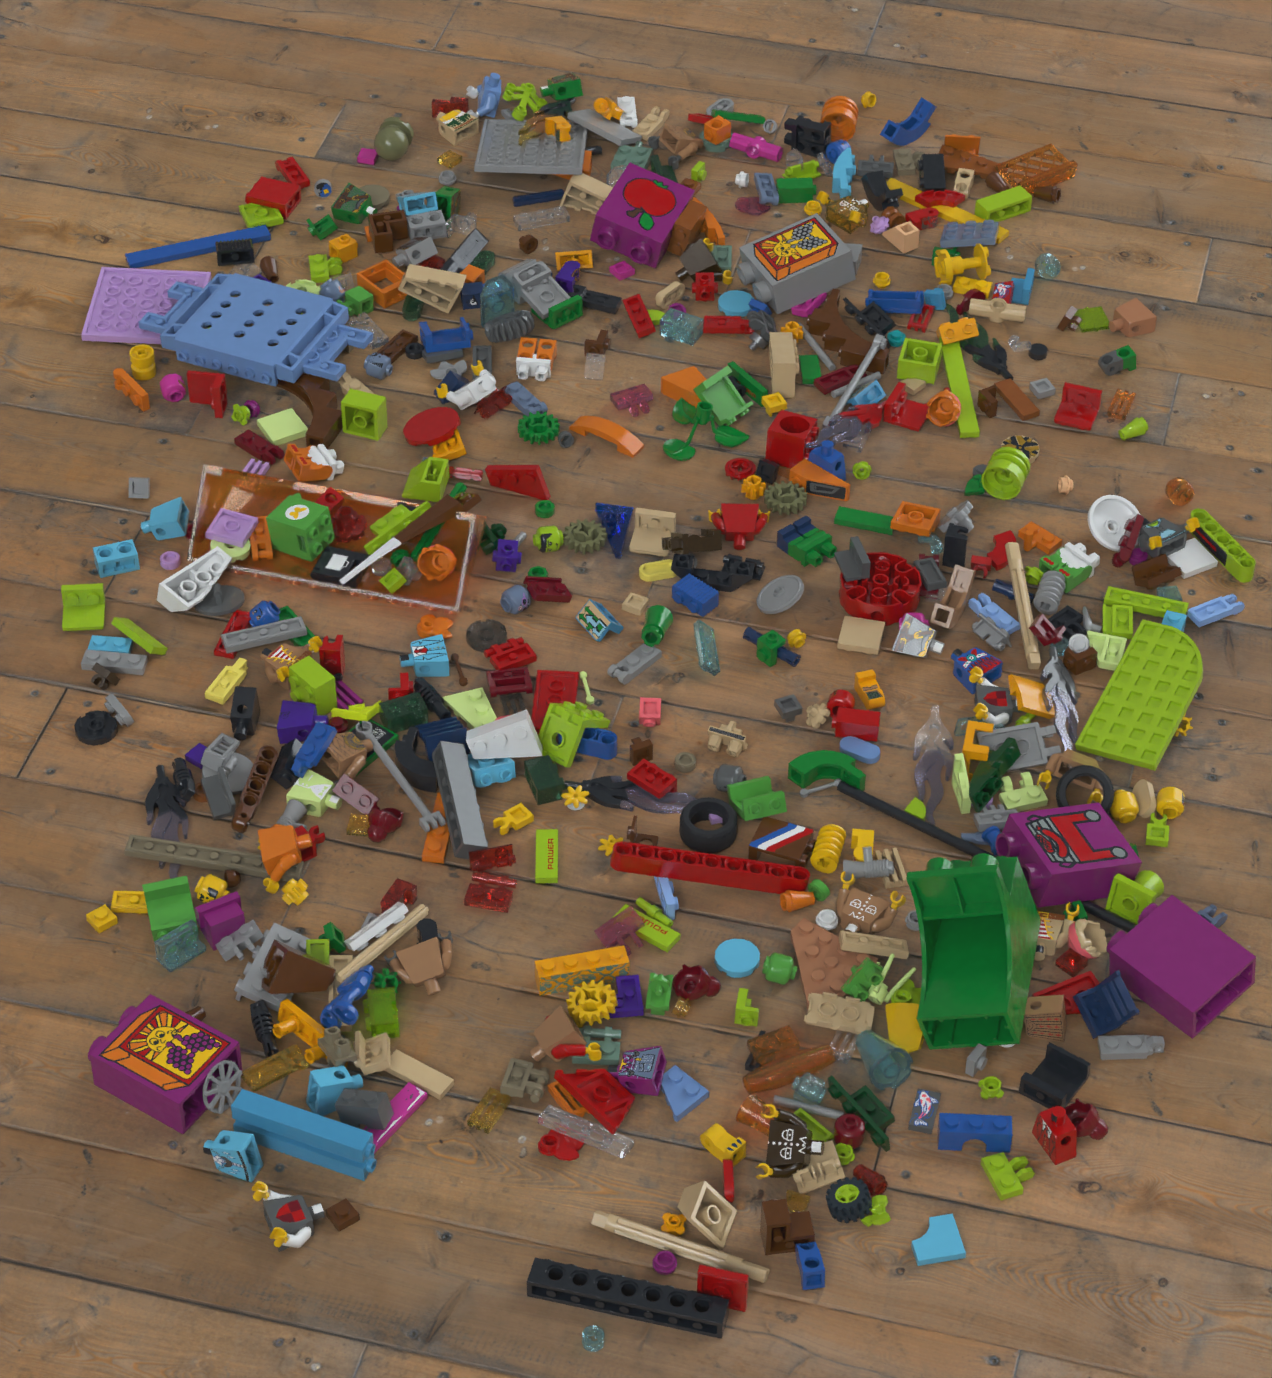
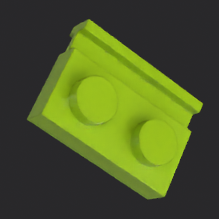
[1102,604,1133,640]

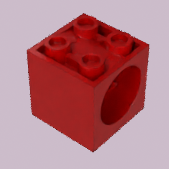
[765,410,819,468]

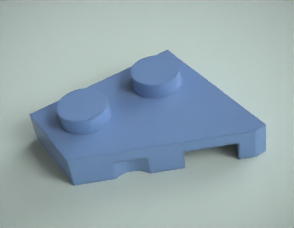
[660,1065,709,1122]

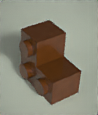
[368,210,408,253]
[760,1199,815,1256]

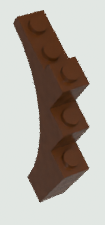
[806,288,890,375]
[277,373,343,449]

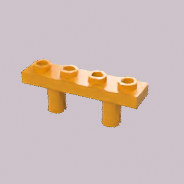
[273,999,348,1067]

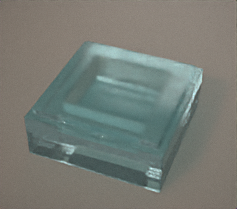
[1156,586,1182,601]

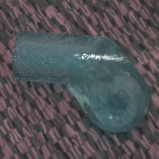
[918,534,944,554]

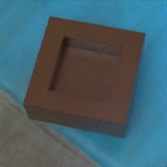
[325,1198,360,1232]

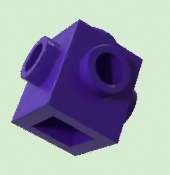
[492,539,522,572]

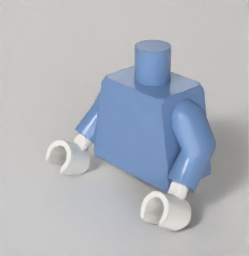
[466,73,501,118]

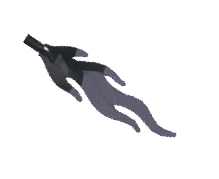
[145,765,189,879]
[564,776,696,814]

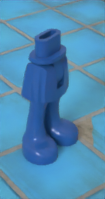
[320,965,374,1029]

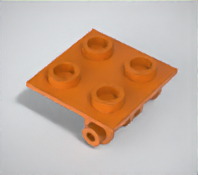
[944,134,981,156]

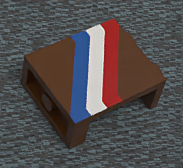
[748,816,816,867]

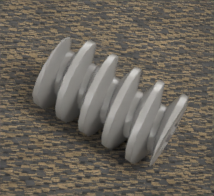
[1033,570,1065,615]

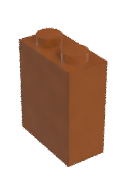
[667,200,707,256]

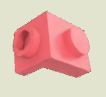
[639,697,661,727]

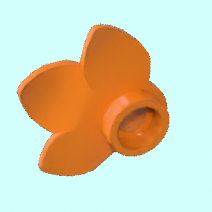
[416,614,453,639]

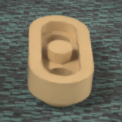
[655,281,685,309]

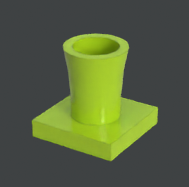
[1105,870,1164,925]

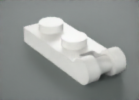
[617,96,637,128]

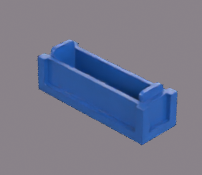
[865,289,924,314]

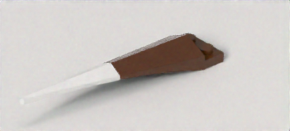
[339,492,482,585]

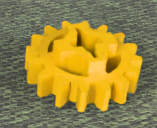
[566,980,618,1026]

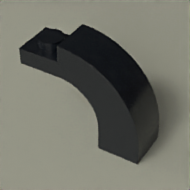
[861,170,903,211]
[395,727,439,793]

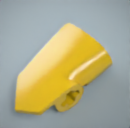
[885,1002,924,1054]

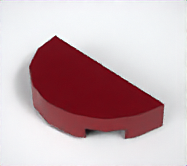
[956,288,986,315]

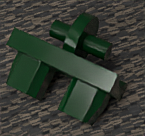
[471,518,507,555]

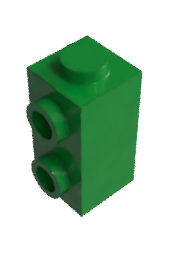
[776,178,817,204]

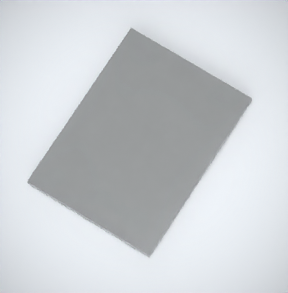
[474,119,588,175]

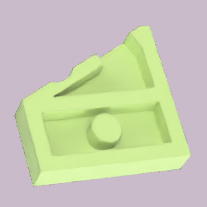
[1087,631,1127,671]

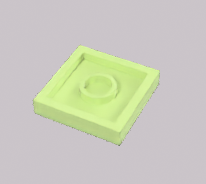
[257,408,308,446]

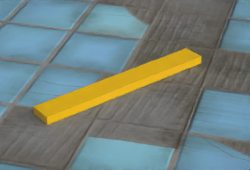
[886,178,1009,244]

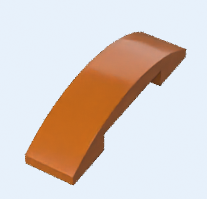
[569,416,644,458]

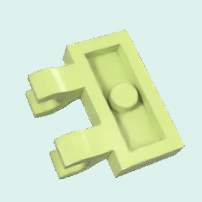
[999,771,1048,812]

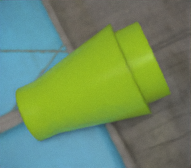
[1118,417,1149,441]

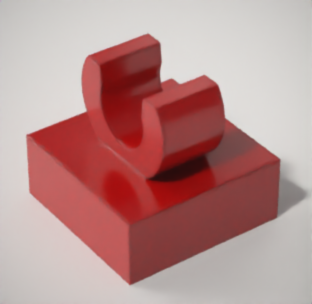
[971,555,992,579]

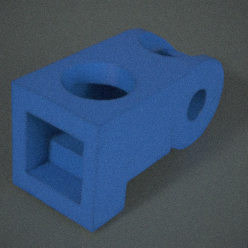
[795,1242,825,1290]

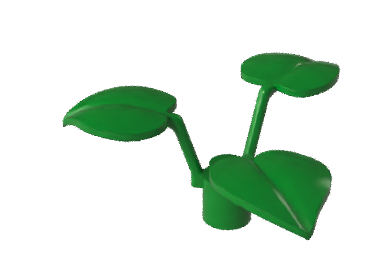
[663,398,750,461]

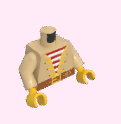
[1034,902,1080,961]

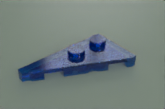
[595,503,633,559]

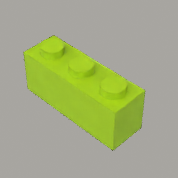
[974,186,1032,222]

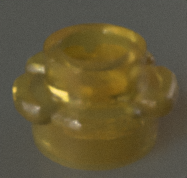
[672,996,691,1019]

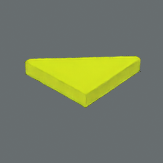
[331,700,384,721]

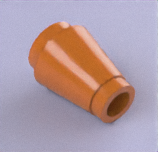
[780,890,815,912]

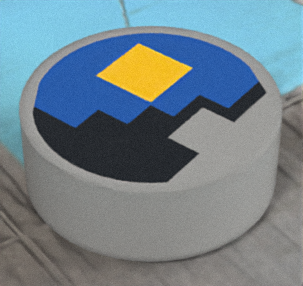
[314,179,332,198]

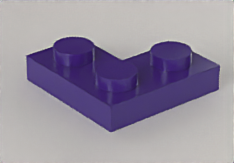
[603,975,644,1019]

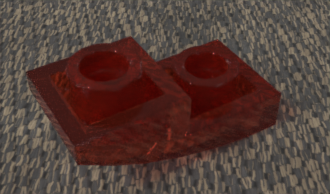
[432,97,469,118]

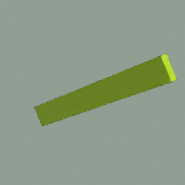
[939,337,980,438]

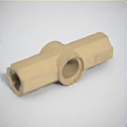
[969,298,1027,323]

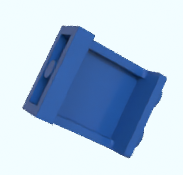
[419,317,473,353]

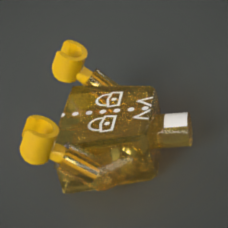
[816,191,869,234]

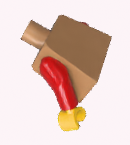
[529,1006,602,1062]

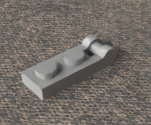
[607,643,662,685]

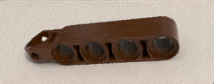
[231,745,278,833]

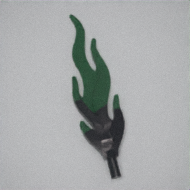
[945,303,1013,380]

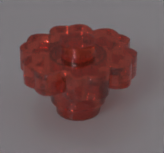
[331,506,367,543]

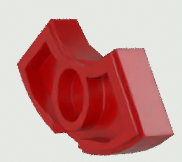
[915,190,965,208]
[987,530,1016,571]

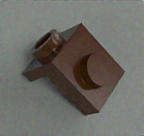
[584,329,611,359]
[977,385,998,418]
[1063,647,1098,676]

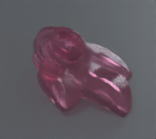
[735,197,771,216]

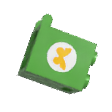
[266,493,335,562]

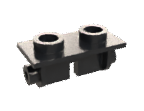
[721,554,765,580]

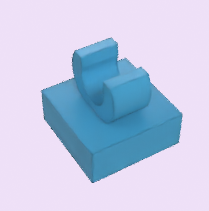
[924,288,946,310]

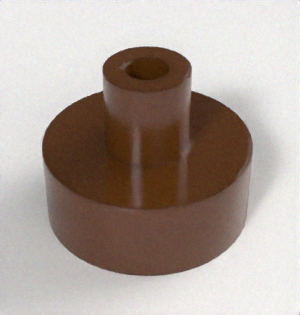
[519,235,538,254]

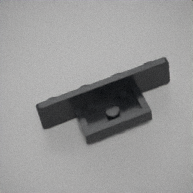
[843,297,896,348]

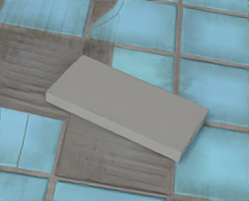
[567,109,642,146]

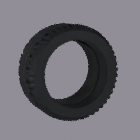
[1056,765,1114,813]
[679,797,738,854]

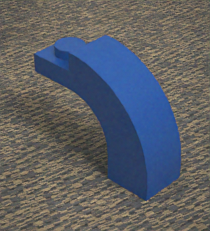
[880,97,937,146]

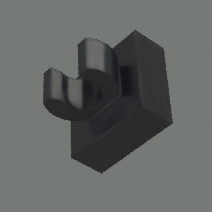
[756,458,780,485]

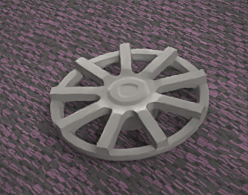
[203,1060,242,1114]

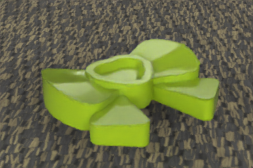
[861,1195,891,1227]

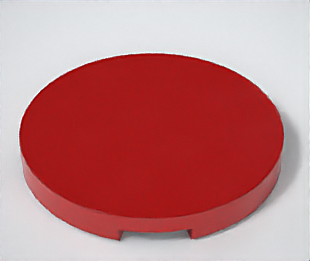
[403,407,461,446]

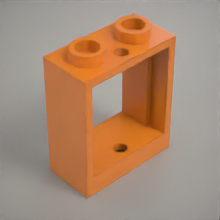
[357,259,410,309]

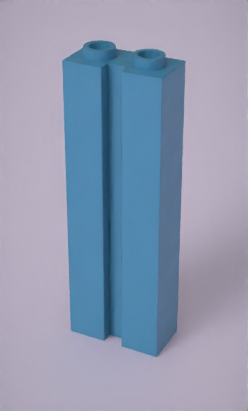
[231,1089,377,1181]

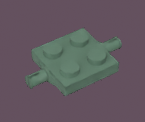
[610,141,654,173]

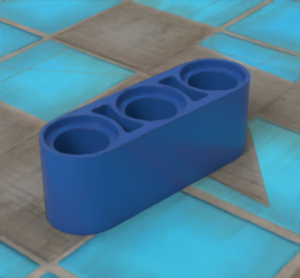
[557,728,617,760]

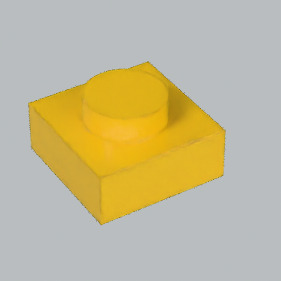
[86,904,118,933]

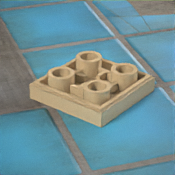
[837,616,885,655]

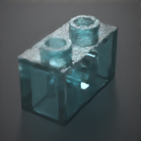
[660,308,703,346]

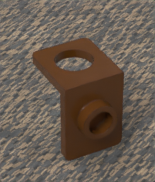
[627,816,658,846]

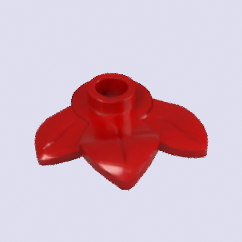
[538,1126,585,1161]

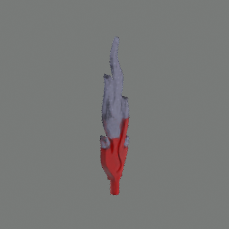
[805,400,886,448]

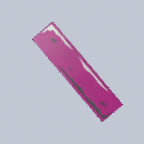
[363,1082,428,1154]

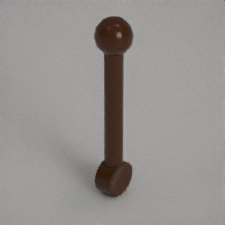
[451,653,468,686]

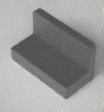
[834,536,871,582]
[201,766,236,820]

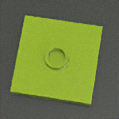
[239,203,284,228]

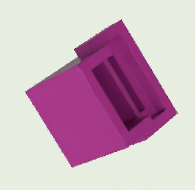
[195,891,245,951]

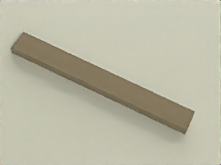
[124,834,304,881]

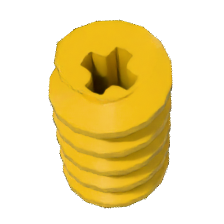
[810,824,847,874]

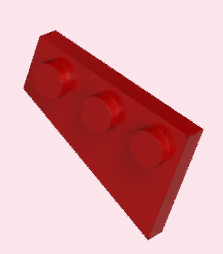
[485,465,551,500]

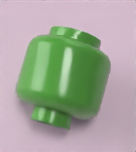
[762,952,797,985]

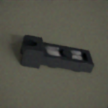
[568,284,622,314]

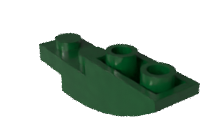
[969,737,1021,813]

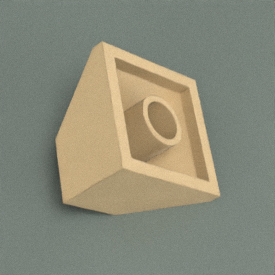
[677,1181,737,1249]

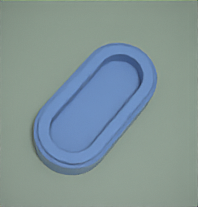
[839,736,880,764]

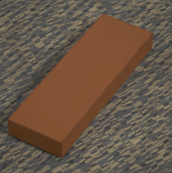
[994,378,1040,421]

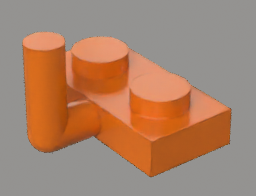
[1018,521,1062,555]

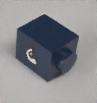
[460,282,488,310]

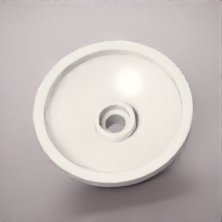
[1088,495,1140,552]

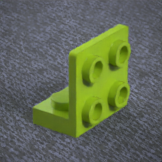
[61,583,106,631]

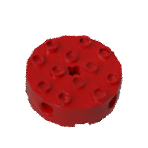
[839,552,922,626]

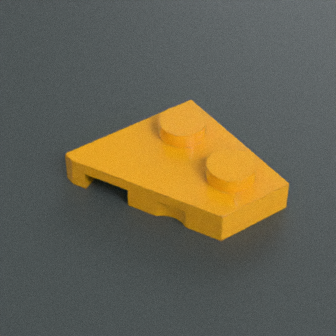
[432,428,467,461]

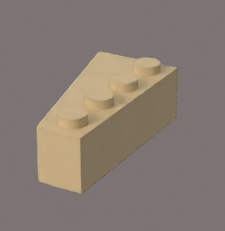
[769,332,799,398]

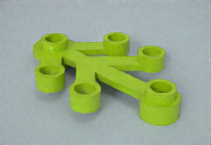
[502,83,548,121]

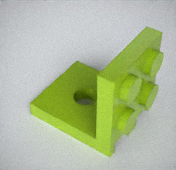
[538,701,611,767]

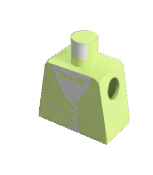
[286,769,342,817]

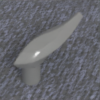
[1083,606,1102,633]

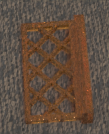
[995,143,1078,195]

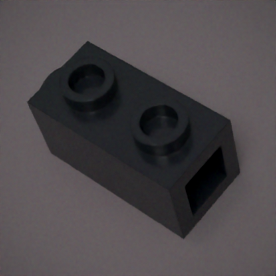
[271,738,303,790]

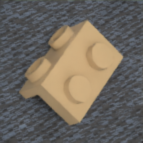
[353,1030,391,1076]

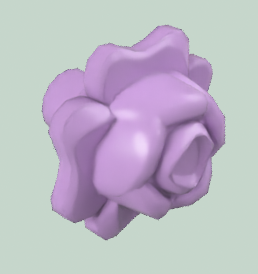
[870,216,889,234]

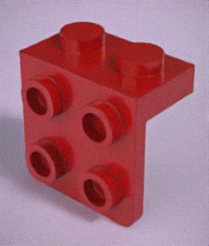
[1054,382,1102,431]

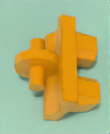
[593,97,623,120]

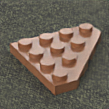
[790,918,879,1010]

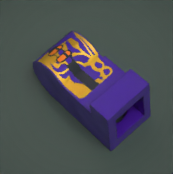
[555,261,580,293]

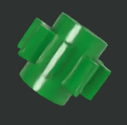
[371,968,401,998]

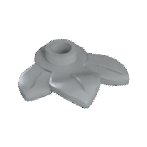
[430,360,467,380]

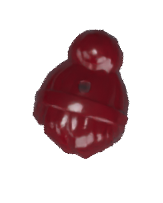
[367,801,404,843]
[672,964,721,1001]
[1065,1098,1108,1140]

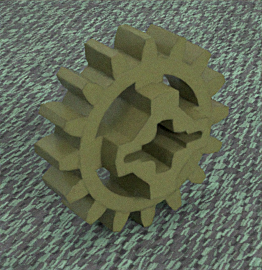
[764,481,807,516]
[563,519,607,555]

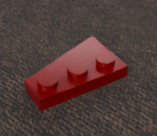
[1031,970,1100,1015]

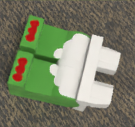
[1039,542,1100,593]

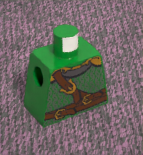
[540,72,583,100]
[331,183,377,224]
[434,186,461,228]

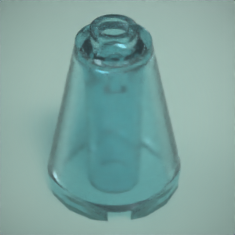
[855,1030,913,1090]

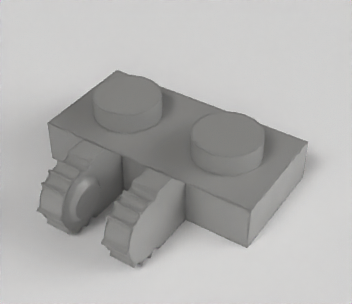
[215,920,264,962]

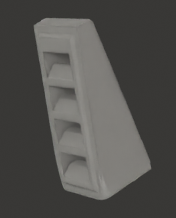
[201,733,240,772]

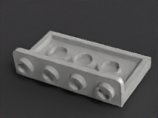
[234,923,310,1012]

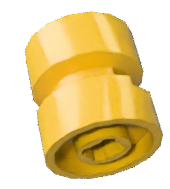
[129,344,156,381]

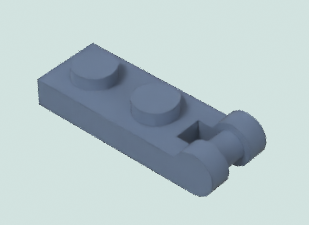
[753,172,779,205]
[502,381,548,416]

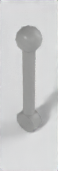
[800,779,842,798]

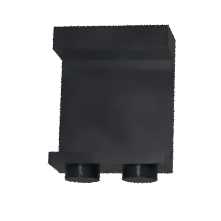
[1019,1042,1091,1109]

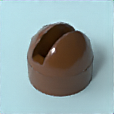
[224,870,241,888]

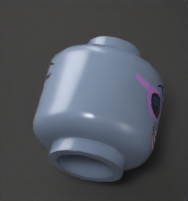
[500,585,532,615]

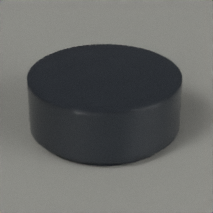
[405,343,424,360]
[1028,343,1048,360]

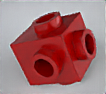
[692,273,718,302]

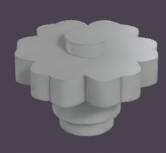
[938,500,974,535]

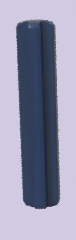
[512,189,564,207]

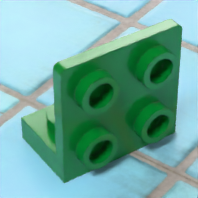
[531,295,583,330]

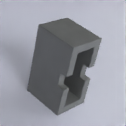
[335,1088,394,1130]

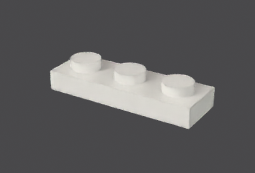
[344,902,409,951]

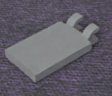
[975,722,1061,772]

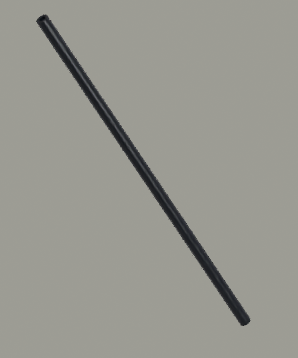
[837,781,1137,932]

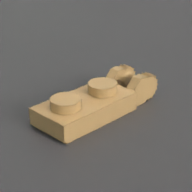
[632,106,670,141]

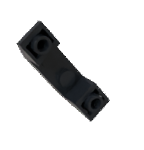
[671,554,755,592]

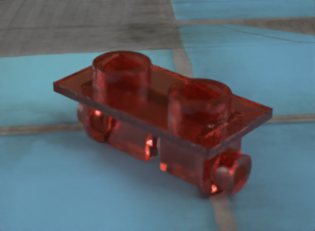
[474,386,512,419]
[468,844,516,873]

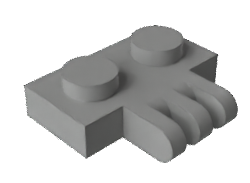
[973,804,1018,832]

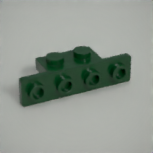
[827,1075,895,1152]

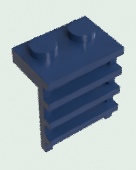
[415,716,471,761]
[1073,970,1140,1039]

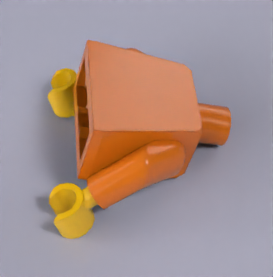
[258,824,312,894]

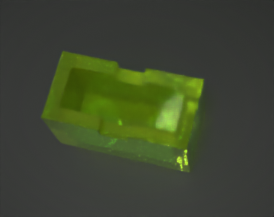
[363,987,400,1038]

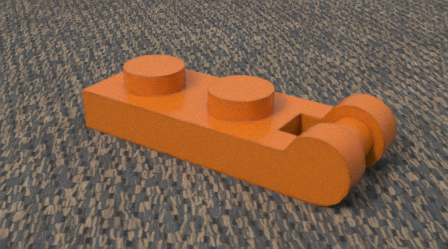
[113,368,150,412]
[250,516,273,561]

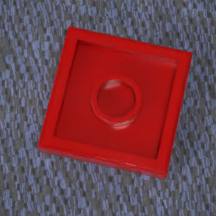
[697,1265,749,1312]

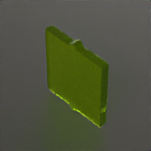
[1074,306,1110,332]

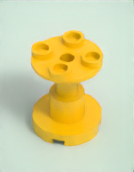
[934,243,991,285]

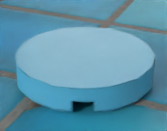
[718,290,754,317]
[715,939,760,978]

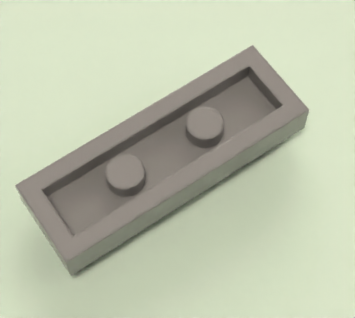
[81,649,148,675]

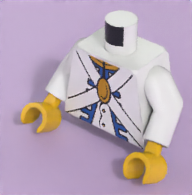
[436,360,496,410]

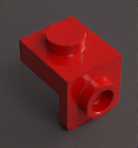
[388,672,414,706]

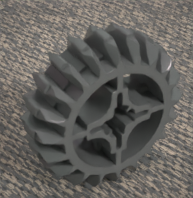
[484,310,535,343]

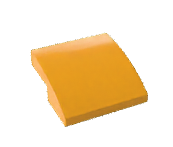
[1008,674,1056,719]

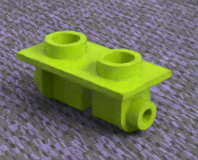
[782,160,821,179]

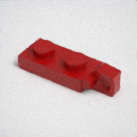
[703,316,755,334]

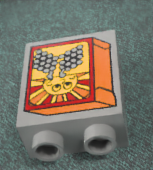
[736,213,856,314]

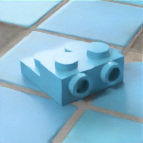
[468,754,516,788]

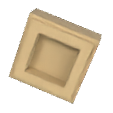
[622,592,649,616]

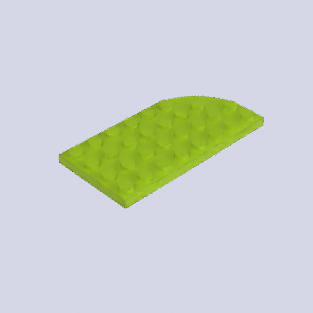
[1075,619,1203,771]

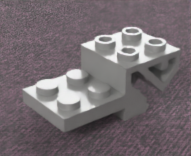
[497,259,571,320]

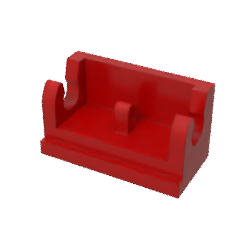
[319,635,345,681]

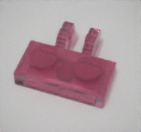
[610,383,653,417]
[594,906,645,956]

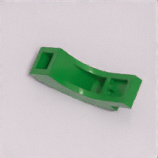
[788,750,866,791]

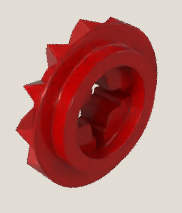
[725,458,756,482]

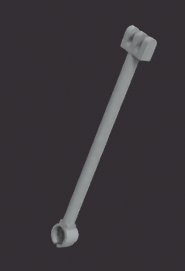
[821,334,888,439]
[355,721,446,833]

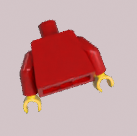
[708,503,770,550]

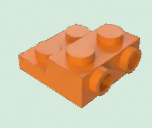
[890,501,941,537]

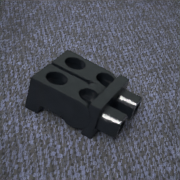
[784,116,831,160]

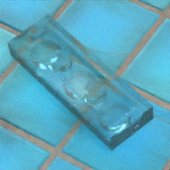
[693,619,720,676]

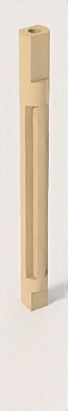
[1005,542,1041,669]
[591,1211,770,1283]

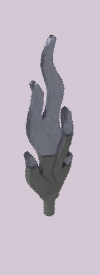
[1040,646,1079,751]

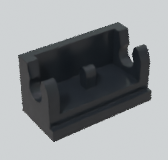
[942,523,968,568]

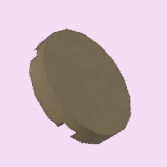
[359,184,390,210]

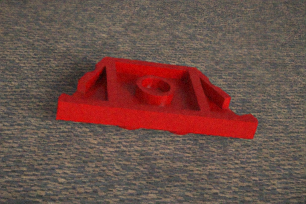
[554,1068,635,1135]

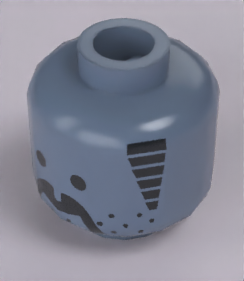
[363,352,393,380]

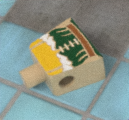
[437,109,479,146]

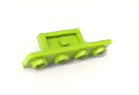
[364,501,432,555]

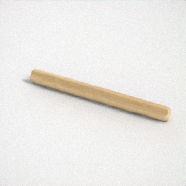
[335,904,429,983]

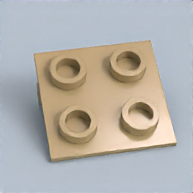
[793,1140,845,1195]

